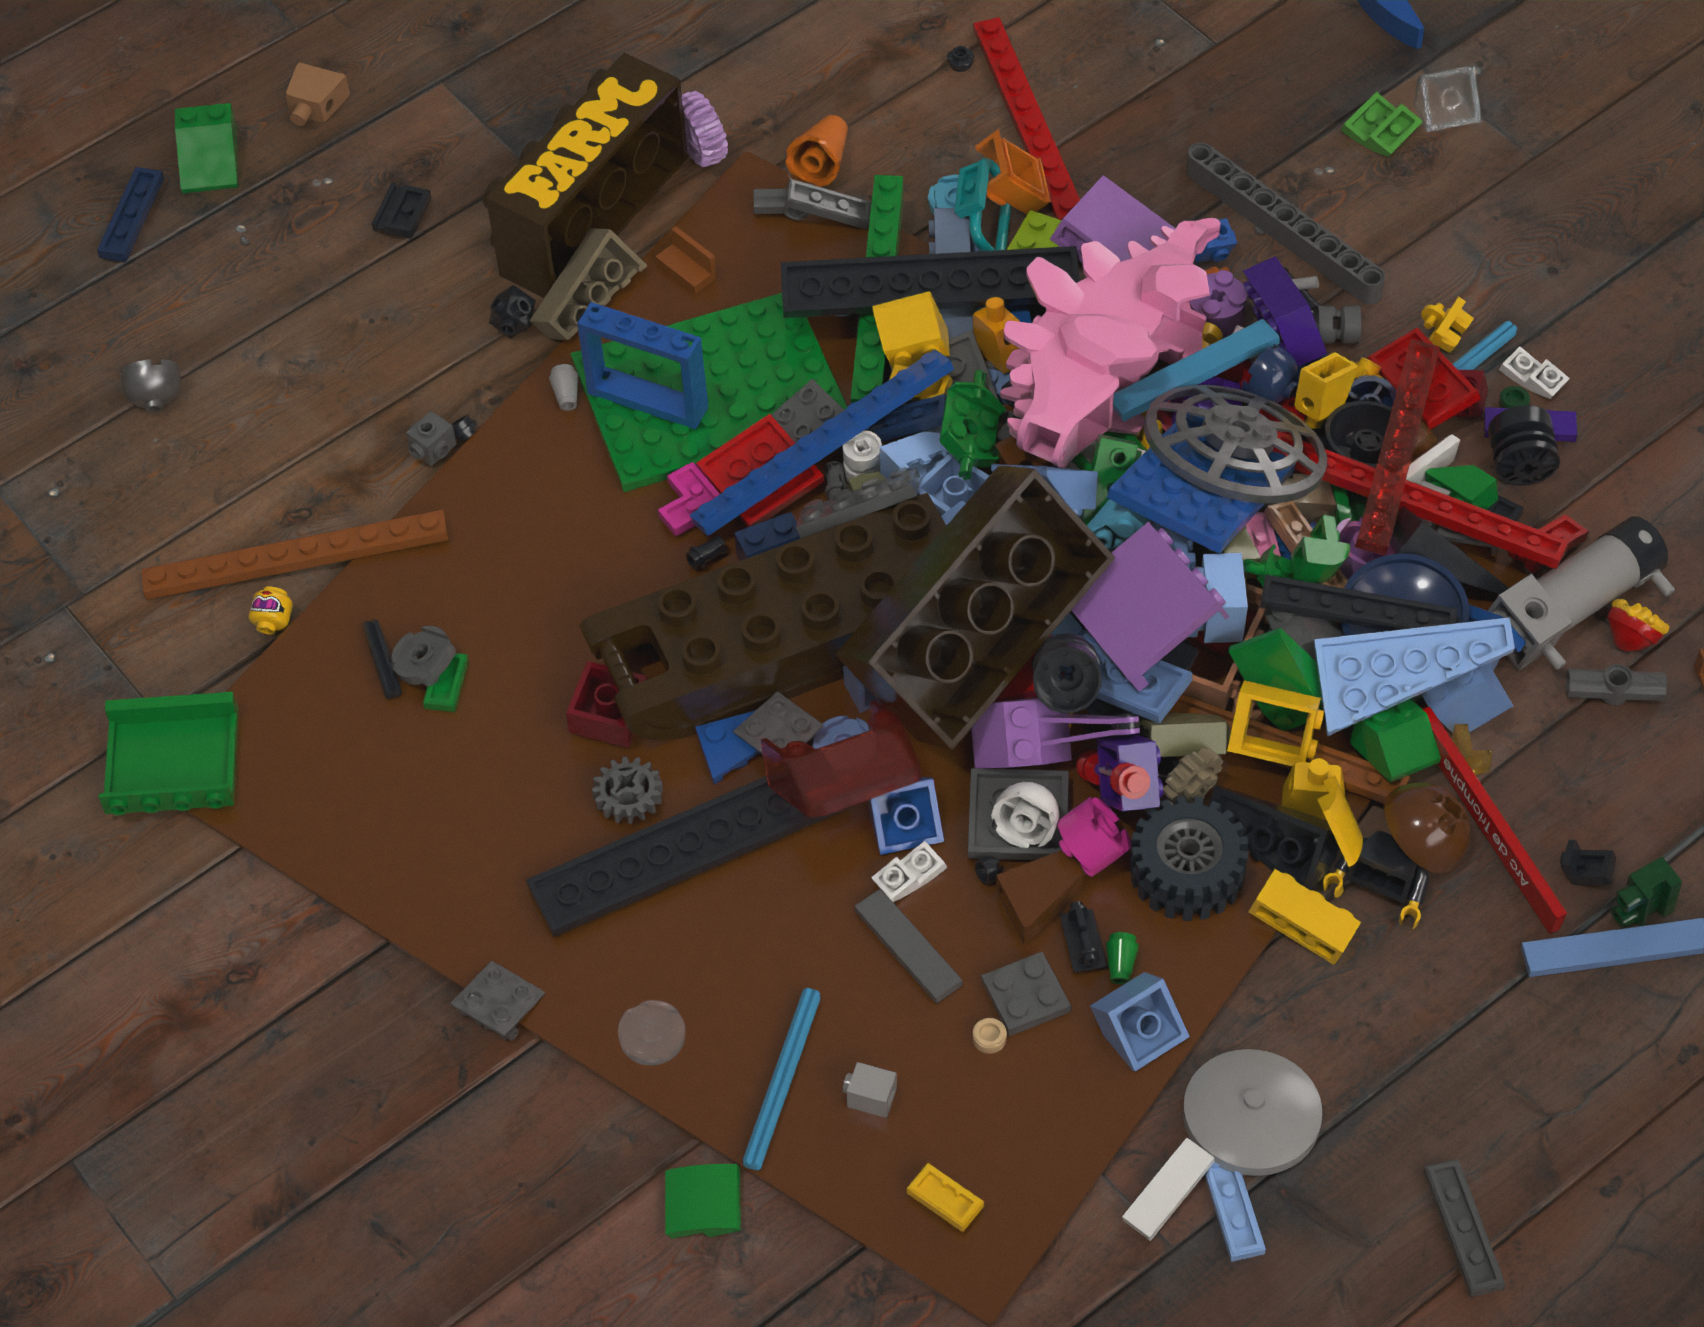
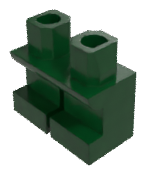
[1611,856,1683,929]

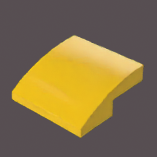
[1317,775,1363,867]

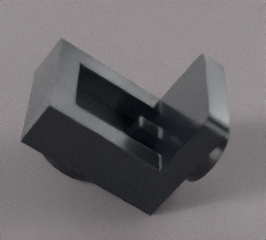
[1560,840,1617,885]

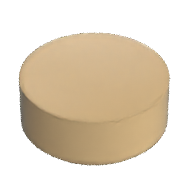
[973,1018,1007,1054]

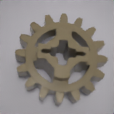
[1161,747,1223,805]

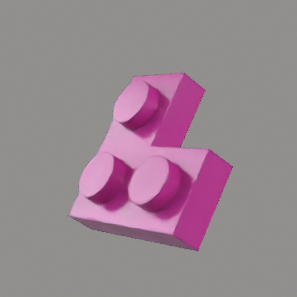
[658,462,720,537]

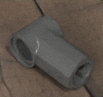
[753,186,809,220]

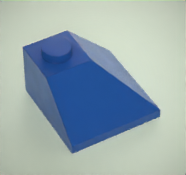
[864,777,944,855]

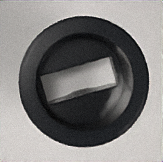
[975,856,1003,885]

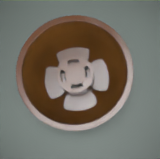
[1384,782,1470,874]

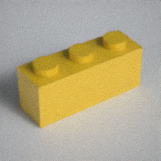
[1248,869,1361,965]

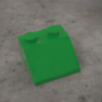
[1349,699,1441,783]

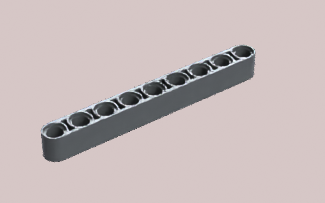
[1187,142,1385,305]

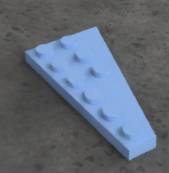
[1314,617,1515,736]

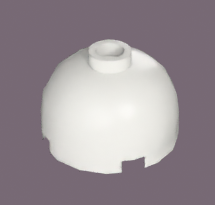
[991,781,1060,848]

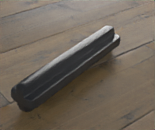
[362,619,402,699]

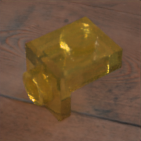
[1451,724,1493,775]

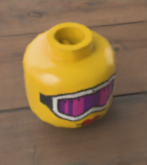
[248,586,293,635]

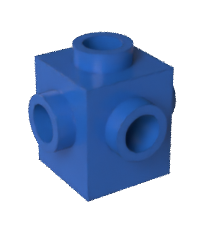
[1195,218,1237,263]

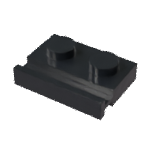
[372,182,432,239]

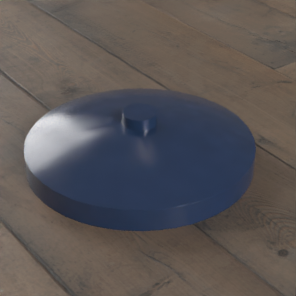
[1339,554,1469,636]

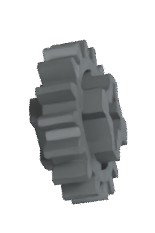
[592,756,663,824]

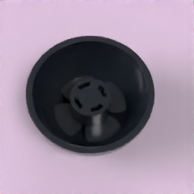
[1325,401,1416,474]

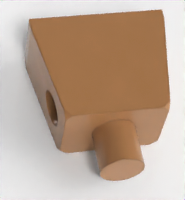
[286,62,350,126]

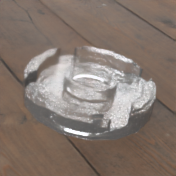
[618,1000,686,1065]

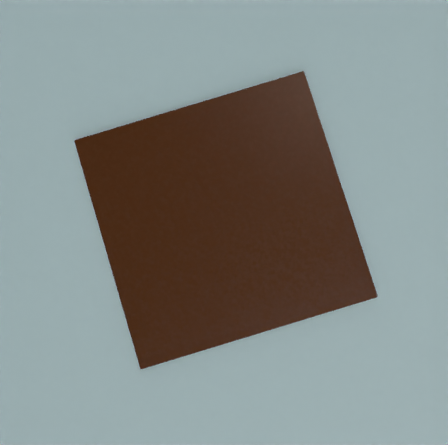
[185,152,1542,1325]

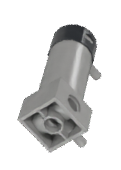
[1488,516,1675,671]

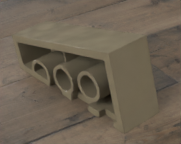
[530,228,648,340]

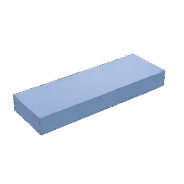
[1204,1162,1266,1262]

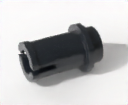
[686,535,727,569]

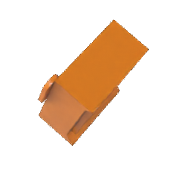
[975,129,1051,215]

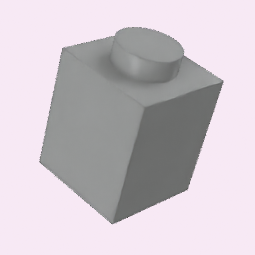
[843,1062,897,1118]

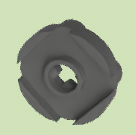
[391,626,456,686]

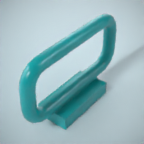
[954,158,1011,251]

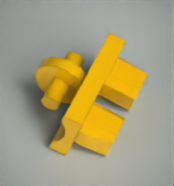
[1421,297,1474,353]

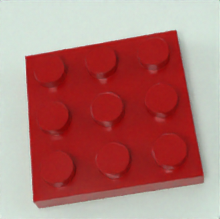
[696,414,824,528]

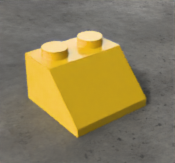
[873,291,950,369]

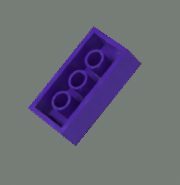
[1242,256,1327,366]

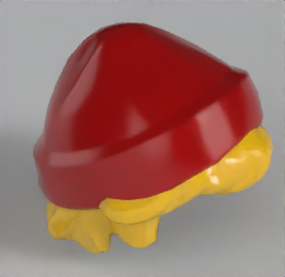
[1607,599,1670,652]

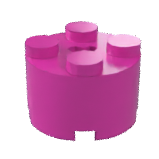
[1057,797,1131,877]

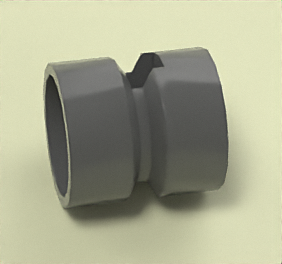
[1316,305,1361,344]

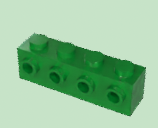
[1080,434,1142,549]

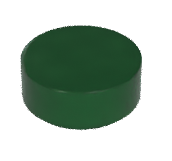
[1499,386,1530,408]

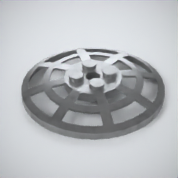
[1144,385,1327,503]

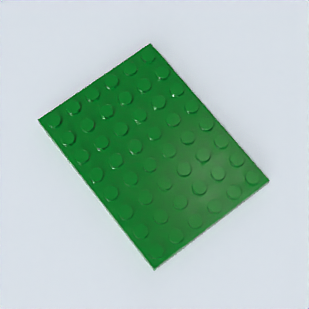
[570,293,847,492]

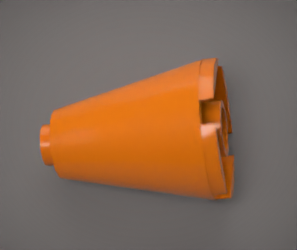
[785,115,848,187]

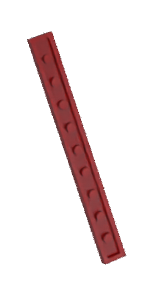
[973,17,1080,220]
[1273,431,1569,569]

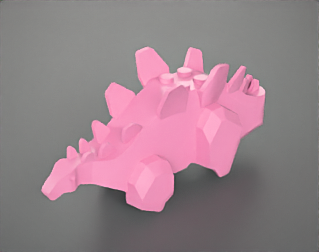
[1000,218,1220,468]

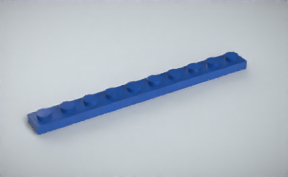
[689,350,954,536]

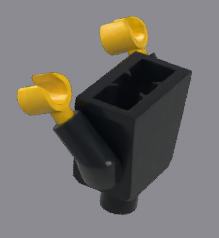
[1323,831,1430,929]

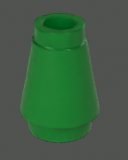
[1106,932,1139,985]

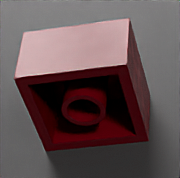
[566,661,648,748]

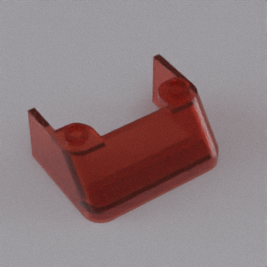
[761,700,922,817]

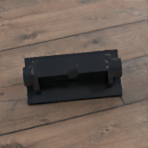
[1060,901,1107,973]

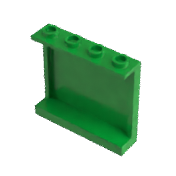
[98,692,239,815]

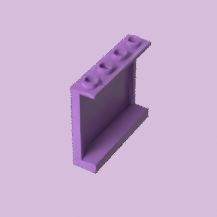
[1050,175,1176,263]
[1071,522,1230,692]

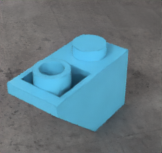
[1087,499,1151,550]

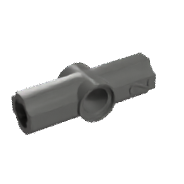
[1565,664,1667,706]

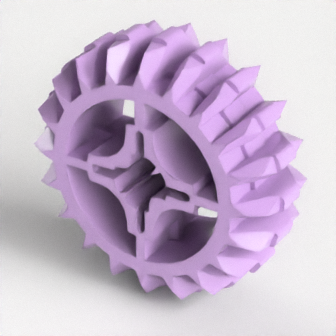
[682,90,728,167]

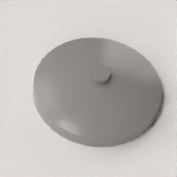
[1183,1049,1322,1176]

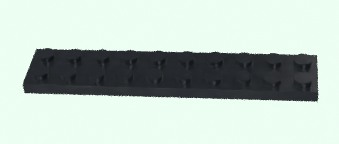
[781,246,1080,318]
[526,752,851,937]

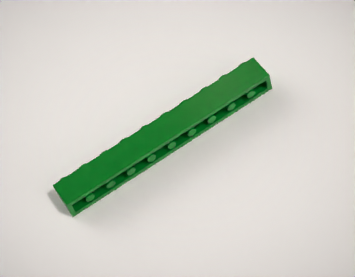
[851,175,904,404]

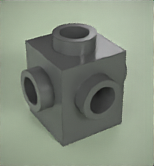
[406,411,456,466]

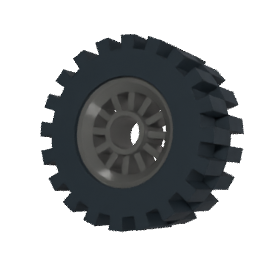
[1130,796,1248,921]

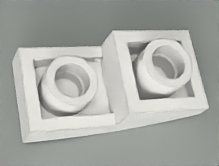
[1499,346,1570,399]
[871,841,947,902]

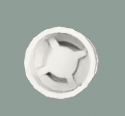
[842,430,882,482]

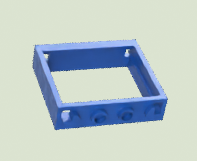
[577,302,708,429]

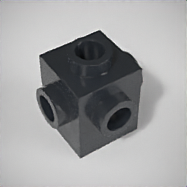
[489,285,536,338]

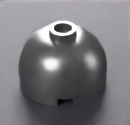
[120,359,180,412]

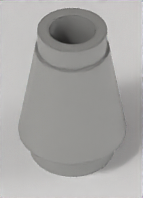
[549,364,578,411]

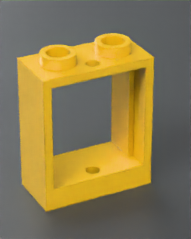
[1227,680,1324,766]

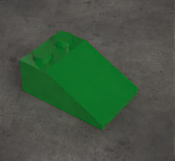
[175,103,238,193]
[1229,627,1324,731]

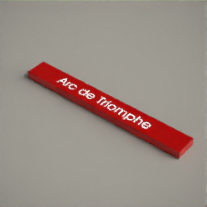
[1422,707,1567,934]

